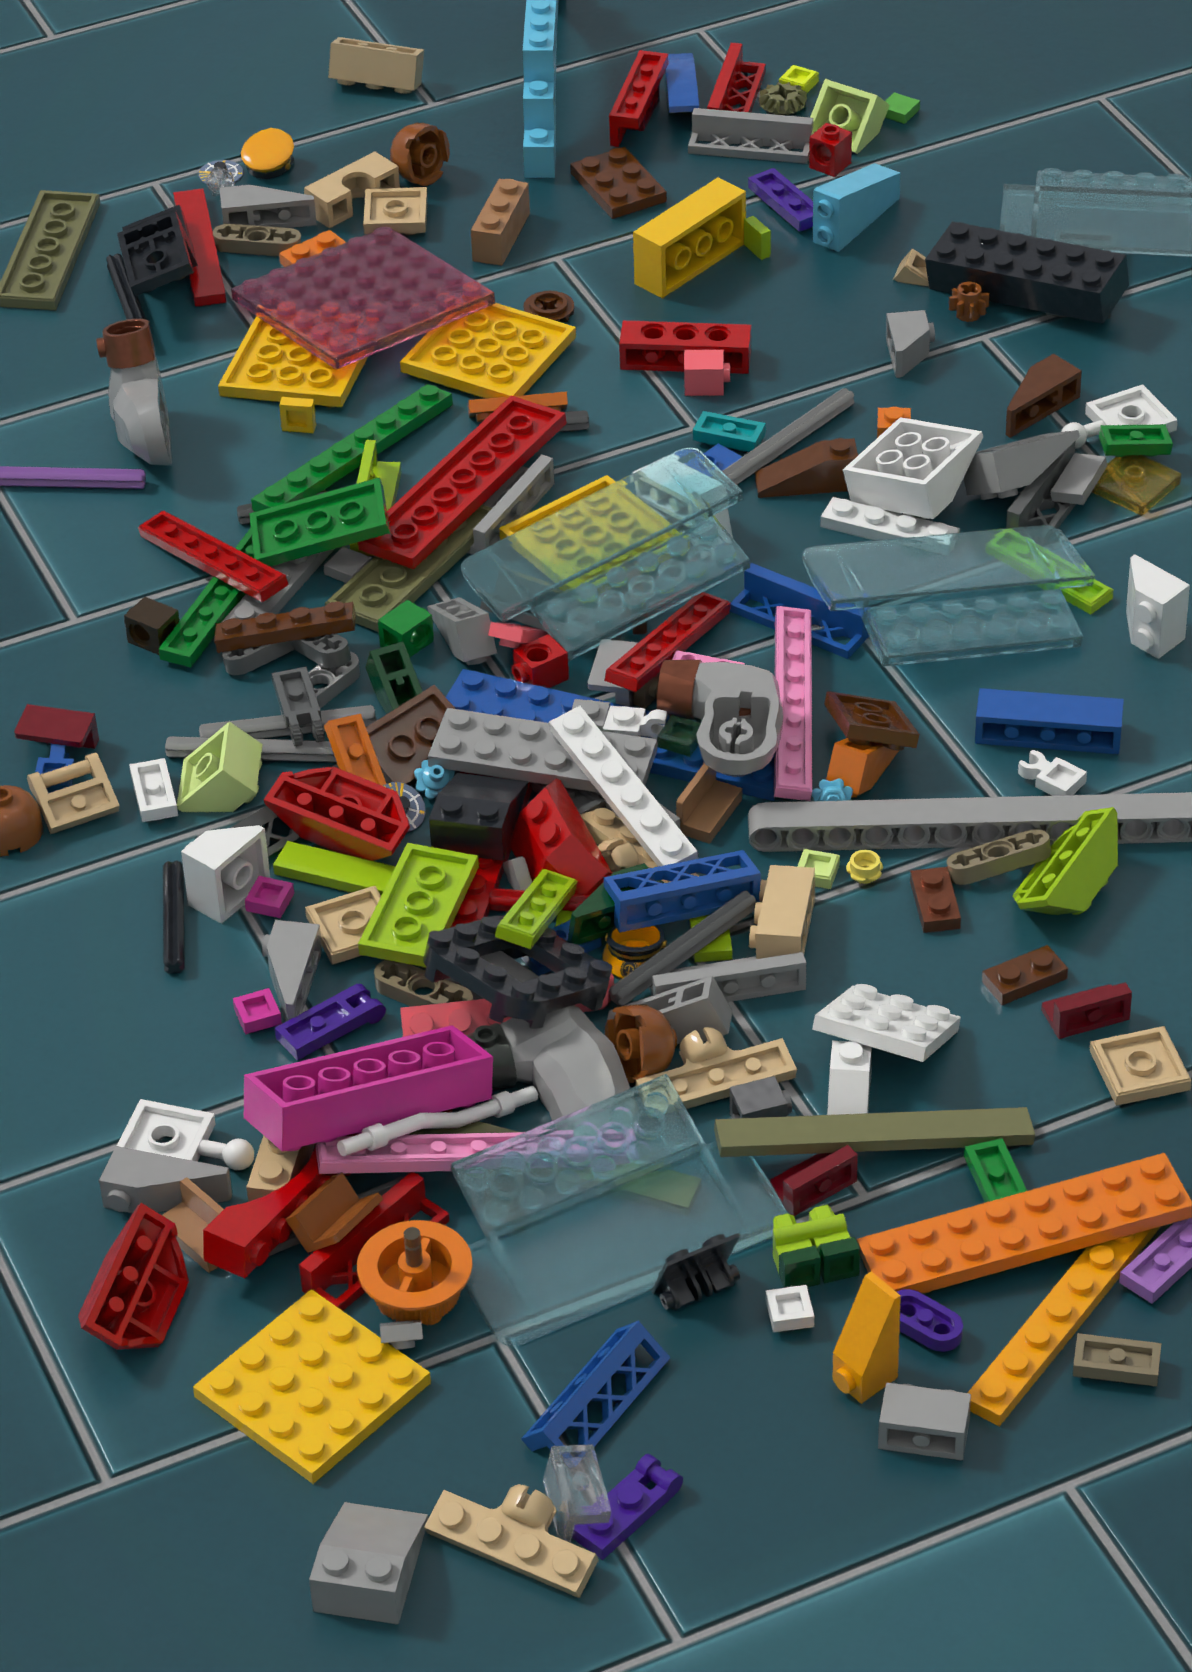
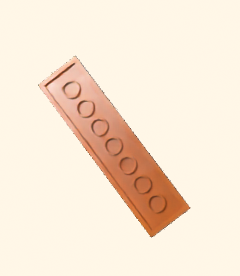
[857,1153,1192,1294]

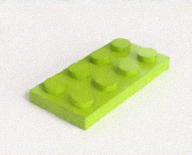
[358,843,479,967]

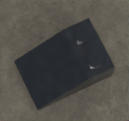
[429,773,529,861]

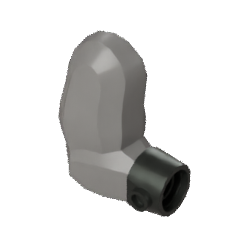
[466,1005,640,1133]

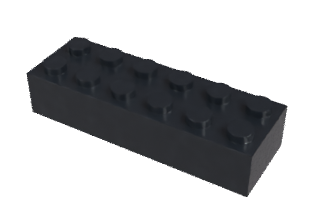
[925,221,1129,324]

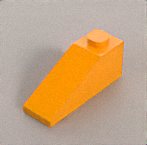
[832,1271,901,1404]

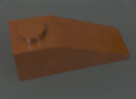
[1006,354,1082,438]
[755,438,858,498]

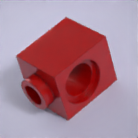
[809,123,852,177]
[512,634,569,688]

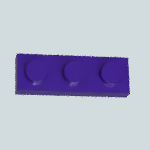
[748,168,813,232]

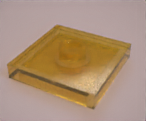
[1092,455,1182,516]

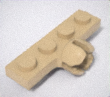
[580,807,699,883]
[635,1027,797,1120]
[424,1484,599,1598]

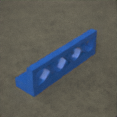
[730,563,870,659]
[604,850,761,933]
[521,1320,670,1471]

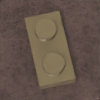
[1073,1333,1162,1386]

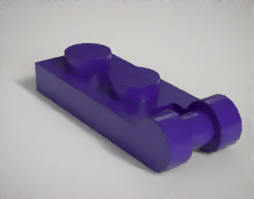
[275,984,386,1060]
[570,1453,683,1561]

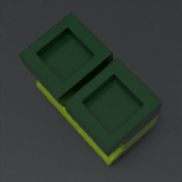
[773,1205,860,1288]

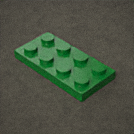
[249,477,390,566]

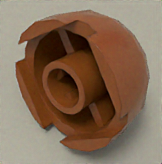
[390,123,450,186]
[0,785,43,856]
[605,1005,677,1083]

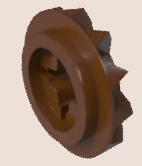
[523,291,574,322]

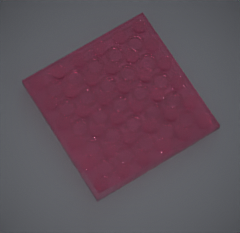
[231,227,495,370]

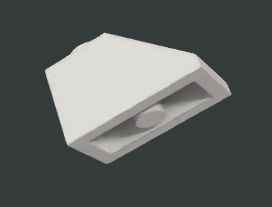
[827,1040,872,1115]

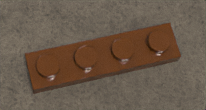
[214,601,356,653]

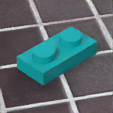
[693,411,766,452]

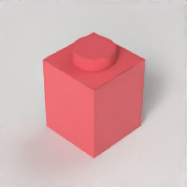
[684,350,730,396]

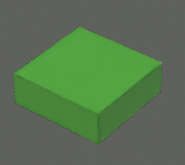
[885,92,920,124]

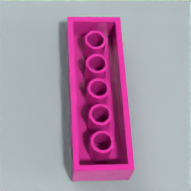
[244,1025,493,1151]

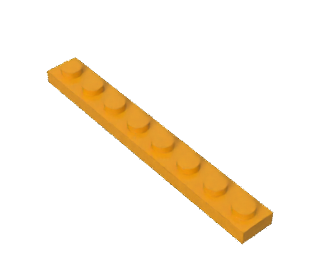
[968,1227,1160,1427]

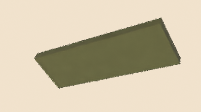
[0,190,100,310]
[325,505,492,632]

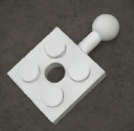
[1061,384,1177,449]
[117,1099,254,1170]

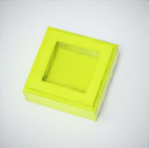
[779,65,819,94]

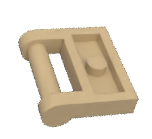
[27,752,120,834]

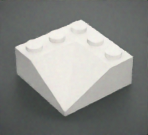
[843,417,983,519]

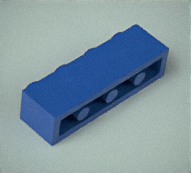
[975,688,1124,754]

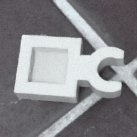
[1018,750,1087,796]

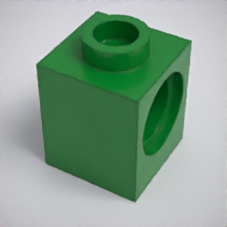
[378,600,434,658]

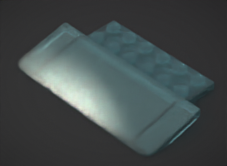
[1000,168,1192,257]
[461,448,751,661]
[802,525,1096,667]
[450,1074,787,1347]

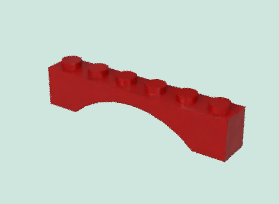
[203,1133,359,1278]

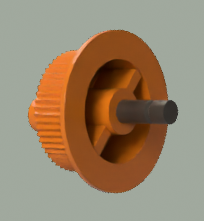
[357,1220,473,1325]

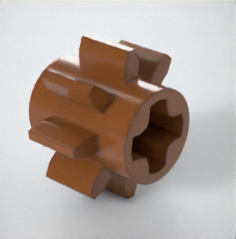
[949,282,989,322]

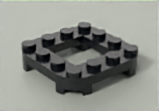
[423,910,612,1029]

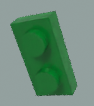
[1099,424,1173,457]
[964,1138,1027,1203]

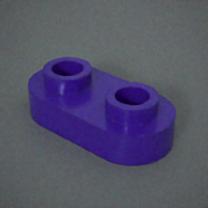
[897,1289,963,1352]

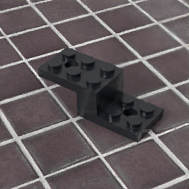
[117,204,198,296]

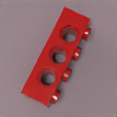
[619,320,751,374]

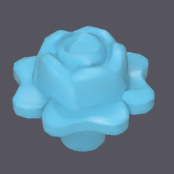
[414,760,455,799]
[812,778,853,801]

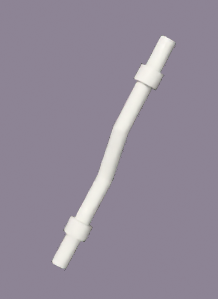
[337,1086,538,1157]

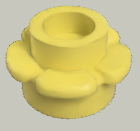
[846,850,883,884]

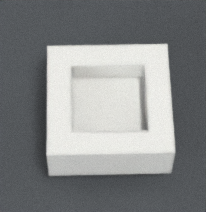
[766,1285,814,1333]

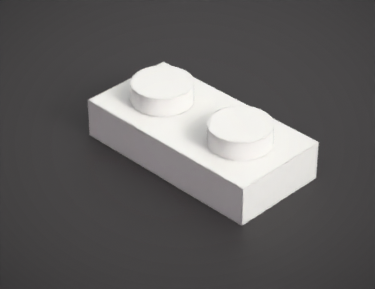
[129,758,178,822]

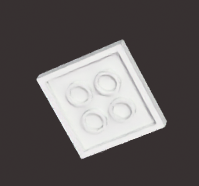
[812,984,961,1062]

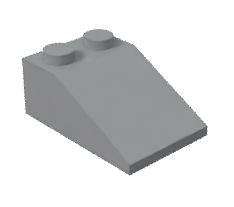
[964,430,1080,500]
[309,1502,429,1624]

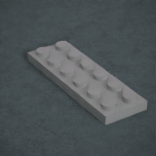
[428,708,657,793]

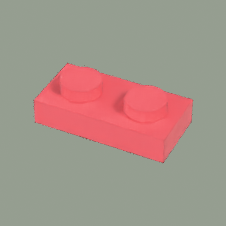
[488,622,548,648]

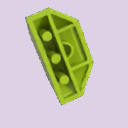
[1012,807,1118,915]

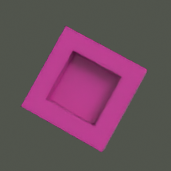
[245,876,294,918]
[233,988,282,1035]

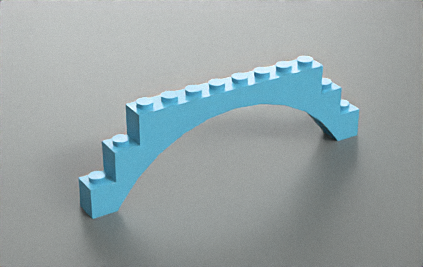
[522,0,559,178]

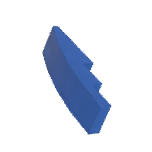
[665,53,699,113]

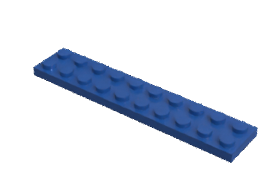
[446,669,776,801]

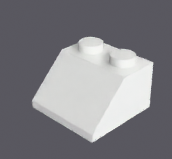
[1126,555,1190,659]
[181,825,270,924]

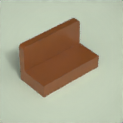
[285,1172,383,1253]

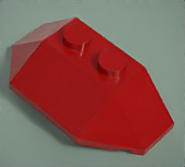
[263,767,410,861]
[511,778,612,895]
[78,1203,189,1350]

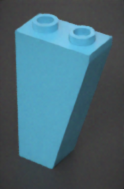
[813,163,900,252]

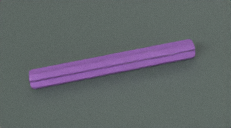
[0,466,146,489]

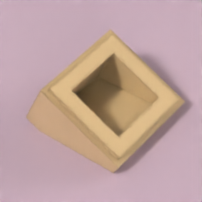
[893,249,929,286]

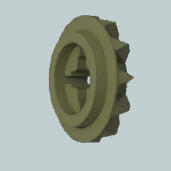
[759,82,807,115]

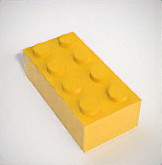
[633,177,746,298]

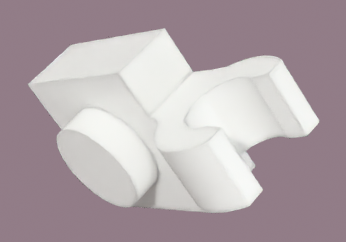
[603,706,669,740]

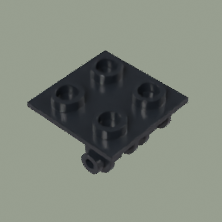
[651,1233,740,1310]

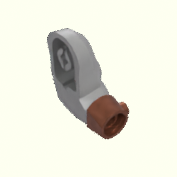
[96,319,172,466]
[657,660,783,777]

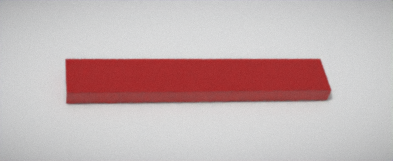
[173,189,226,306]
[138,511,289,603]
[604,591,731,692]

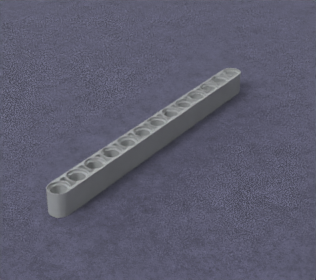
[748,793,1192,851]

